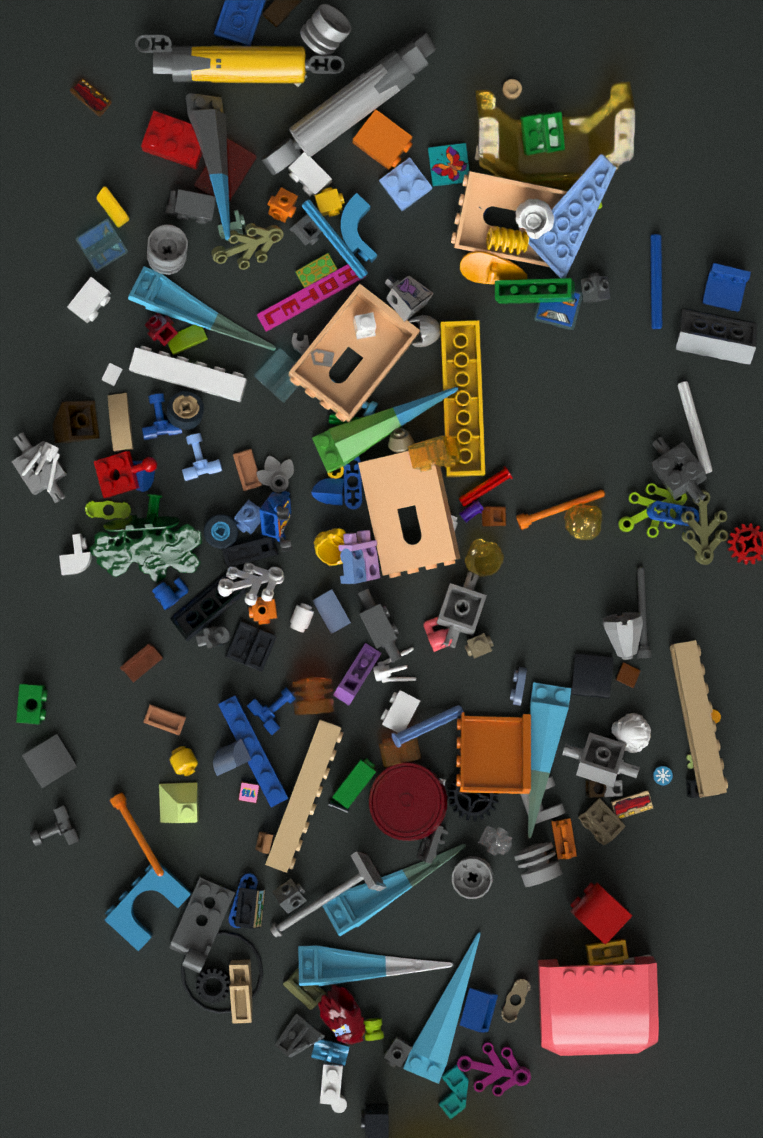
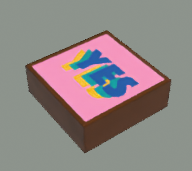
[238,781,260,804]

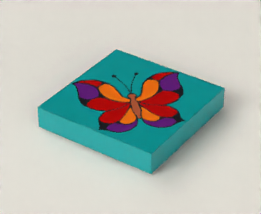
[428,143,469,186]

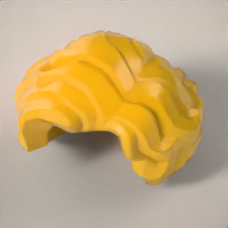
[314,528,346,566]

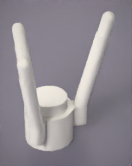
[22,442,60,492]
[373,647,416,683]

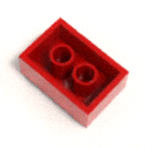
[141,111,202,170]

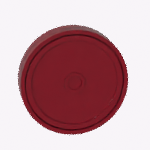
[369,763,447,841]

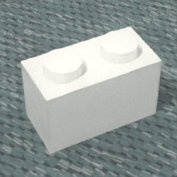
[288,152,332,197]
[67,277,111,323]
[381,690,420,733]

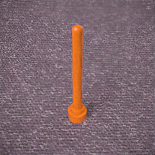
[516,490,605,530]
[110,793,164,876]

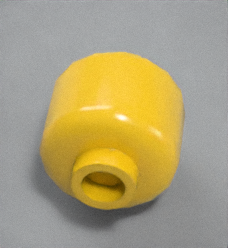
[170,746,198,776]

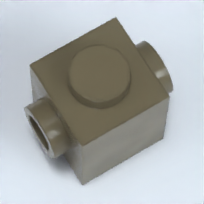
[465,633,494,659]

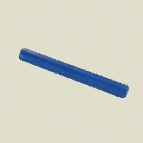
[651,234,662,329]

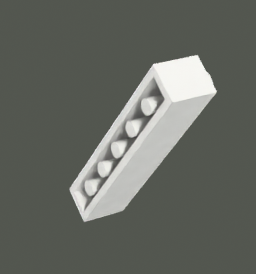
[129,346,247,402]

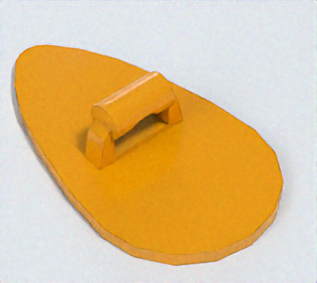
[460,251,527,285]

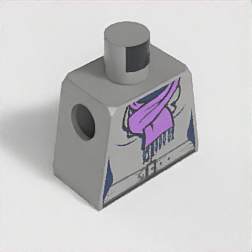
[385,275,433,322]

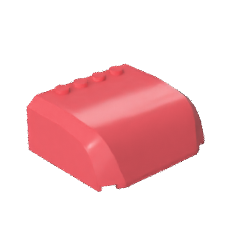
[538,956,659,1056]

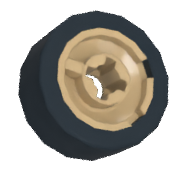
[167,391,204,430]

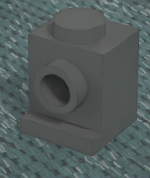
[290,214,322,246]

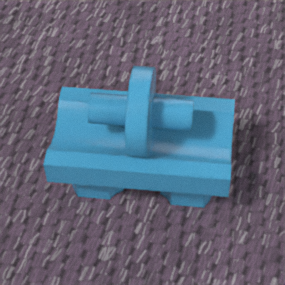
[311,1039,350,1066]

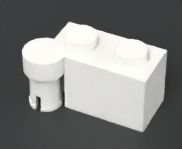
[320,1061,347,1113]

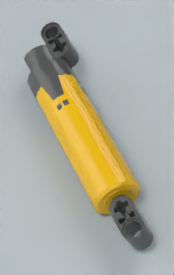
[135,35,345,83]

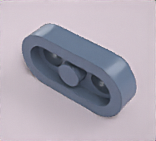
[510,667,527,706]

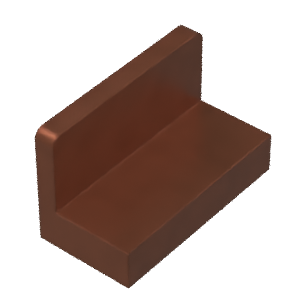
[120,643,163,683]

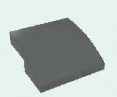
[22,734,77,788]

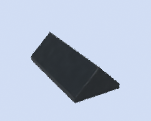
[170,571,247,642]

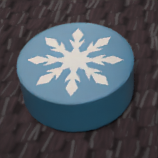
[653,766,673,785]

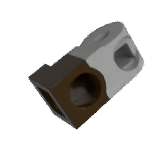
[585,779,623,798]

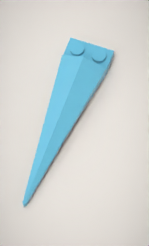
[403,932,481,1084]

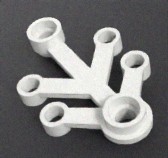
[218,563,284,605]

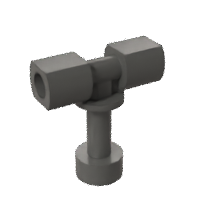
[30,805,80,846]

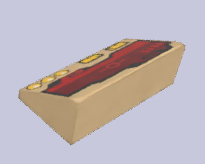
[611,790,653,819]

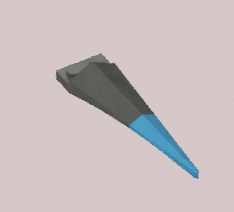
[186,93,230,240]

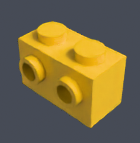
[585,939,628,965]

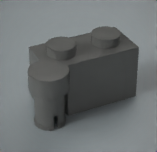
[165,189,216,224]

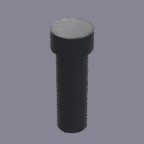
[328,799,350,814]

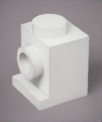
[353,312,376,339]

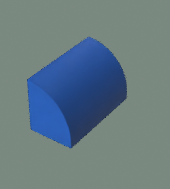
[460,988,498,1032]

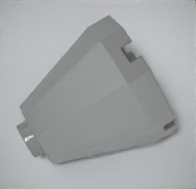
[602,612,643,660]

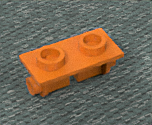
[552,818,577,860]

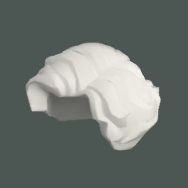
[515,199,554,239]
[612,713,651,753]

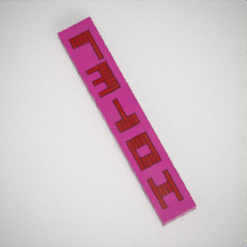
[257,264,366,332]

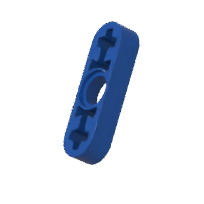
[344,457,362,510]
[647,501,699,526]
[229,873,258,928]

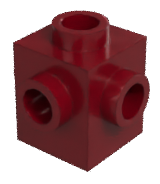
[145,313,178,346]

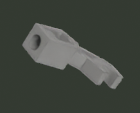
[292,333,334,370]

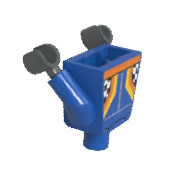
[259,491,292,552]

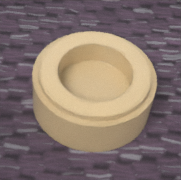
[503,79,522,99]

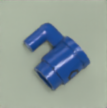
[152,577,189,610]

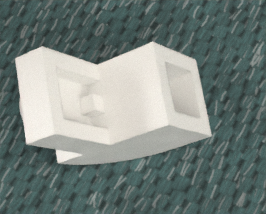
[59,534,92,575]

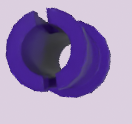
[459,500,484,523]

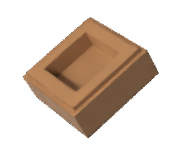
[255,831,273,854]

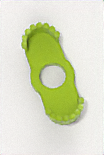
[85,501,131,520]

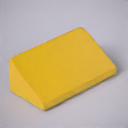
[97,187,130,228]

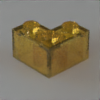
[407,436,462,472]

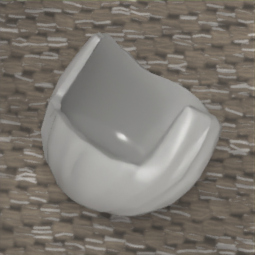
[409,315,441,347]

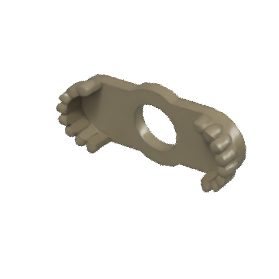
[501,979,531,1023]

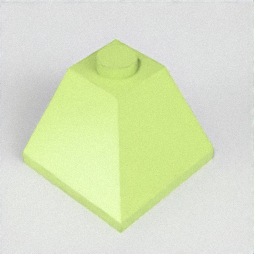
[159,782,199,823]

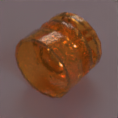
[292,677,335,715]

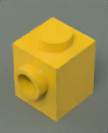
[315,187,345,217]

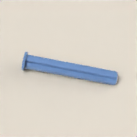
[392,705,463,748]

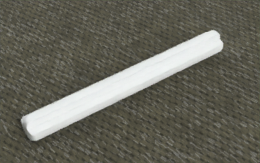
[678,381,712,474]

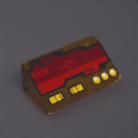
[69,78,112,117]

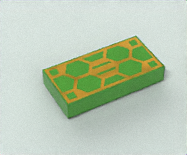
[295,253,338,288]

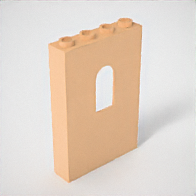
[451,171,567,267]
[288,284,420,422]
[358,446,460,578]

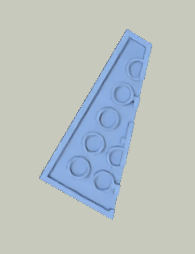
[528,154,616,279]

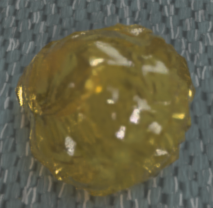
[564,503,602,540]
[465,539,504,577]

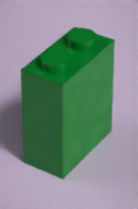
[332,758,376,809]

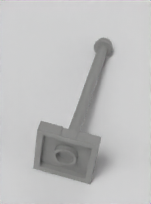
[270,851,387,937]

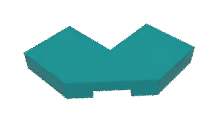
[438,1064,469,1120]

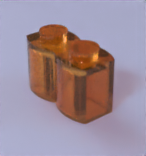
[379,737,421,767]

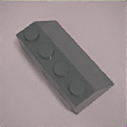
[675,309,757,365]

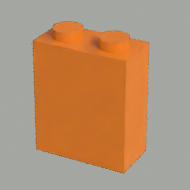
[353,109,413,170]

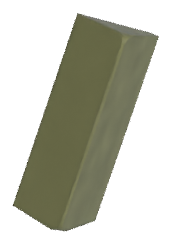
[283,967,327,1010]

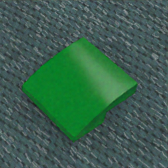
[520,111,565,155]

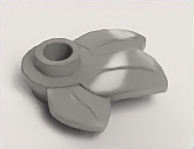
[256,456,294,493]

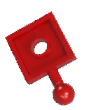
[94,451,157,498]

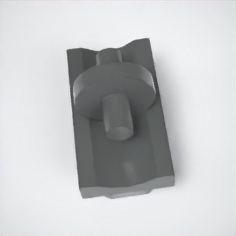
[196,626,231,648]

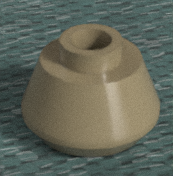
[388,428,414,453]

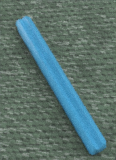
[302,199,368,279]

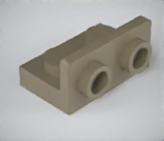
[578,798,626,845]

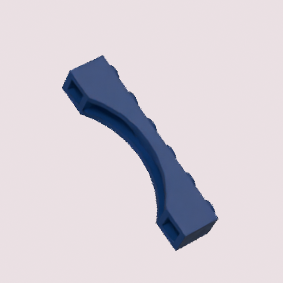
[218,695,289,807]

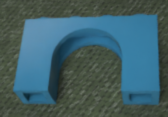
[105,861,192,951]

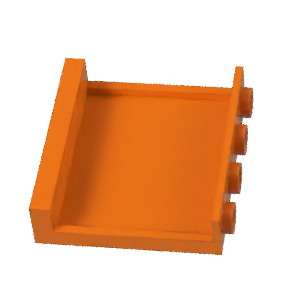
[456,712,531,794]

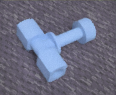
[182,433,223,481]

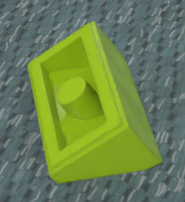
[168,325,208,355]

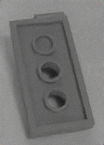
[169,877,235,973]

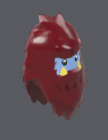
[318,984,365,1045]

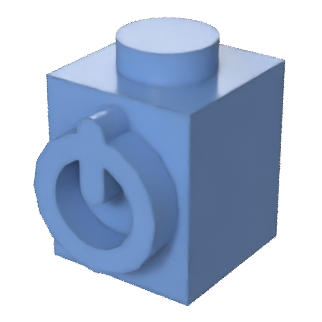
[234,500,261,534]

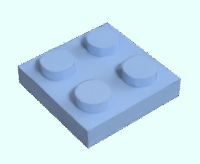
[379,157,432,211]

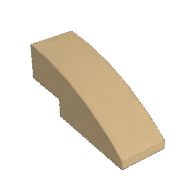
[108,393,134,452]
[229,960,252,1023]

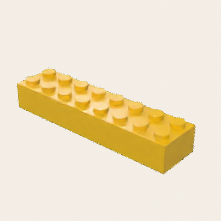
[440,320,485,477]

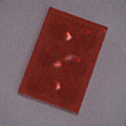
[194,139,257,203]

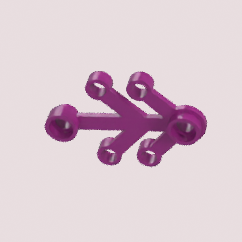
[457,1042,531,1097]

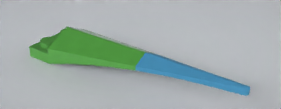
[312,387,458,473]

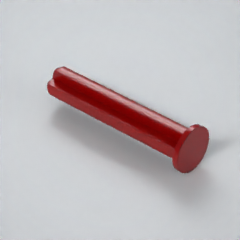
[459,466,513,506]

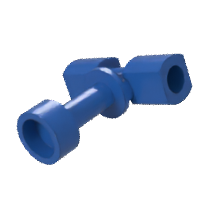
[142,394,182,440]
[247,687,296,735]

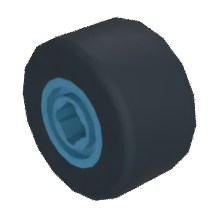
[204,514,239,549]

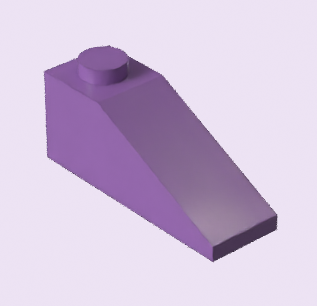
[333,643,381,705]

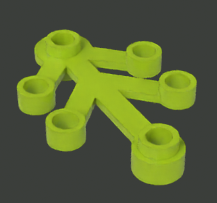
[618,483,687,538]

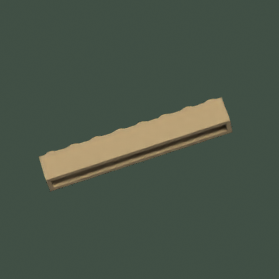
[670,640,728,798]
[265,719,344,873]

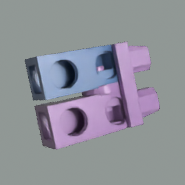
[339,530,380,584]

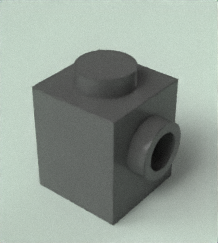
[384,1035,413,1068]

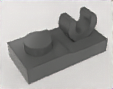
[417,826,448,864]

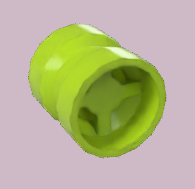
[364,1018,384,1041]

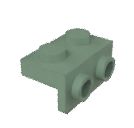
[218,210,246,241]

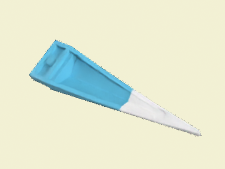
[298,946,453,986]

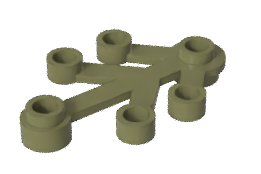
[211,223,283,270]
[681,490,728,565]

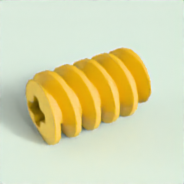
[486,226,529,255]

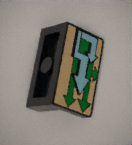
[235,887,265,929]

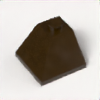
[53,401,99,443]

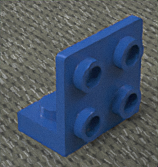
[702,263,751,312]

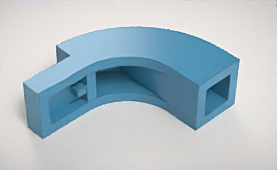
[341,193,377,263]

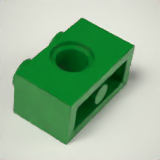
[16,684,48,724]

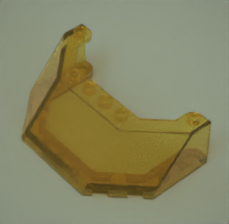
[476,82,635,191]

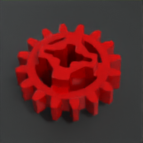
[727,523,763,565]

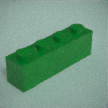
[495,278,575,304]

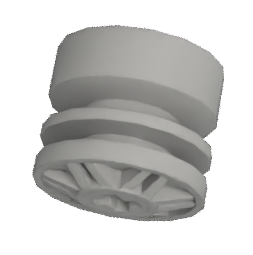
[300,4,352,56]
[147,225,188,275]
[514,842,563,887]
[452,856,493,899]

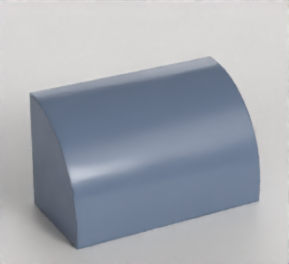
[313,589,351,634]
[213,739,251,776]

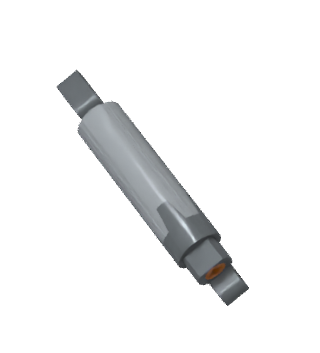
[261,32,437,175]

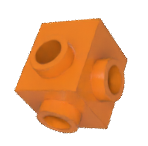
[268,188,298,223]
[248,597,278,625]

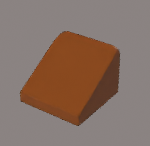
[482,507,506,526]
[615,662,640,688]

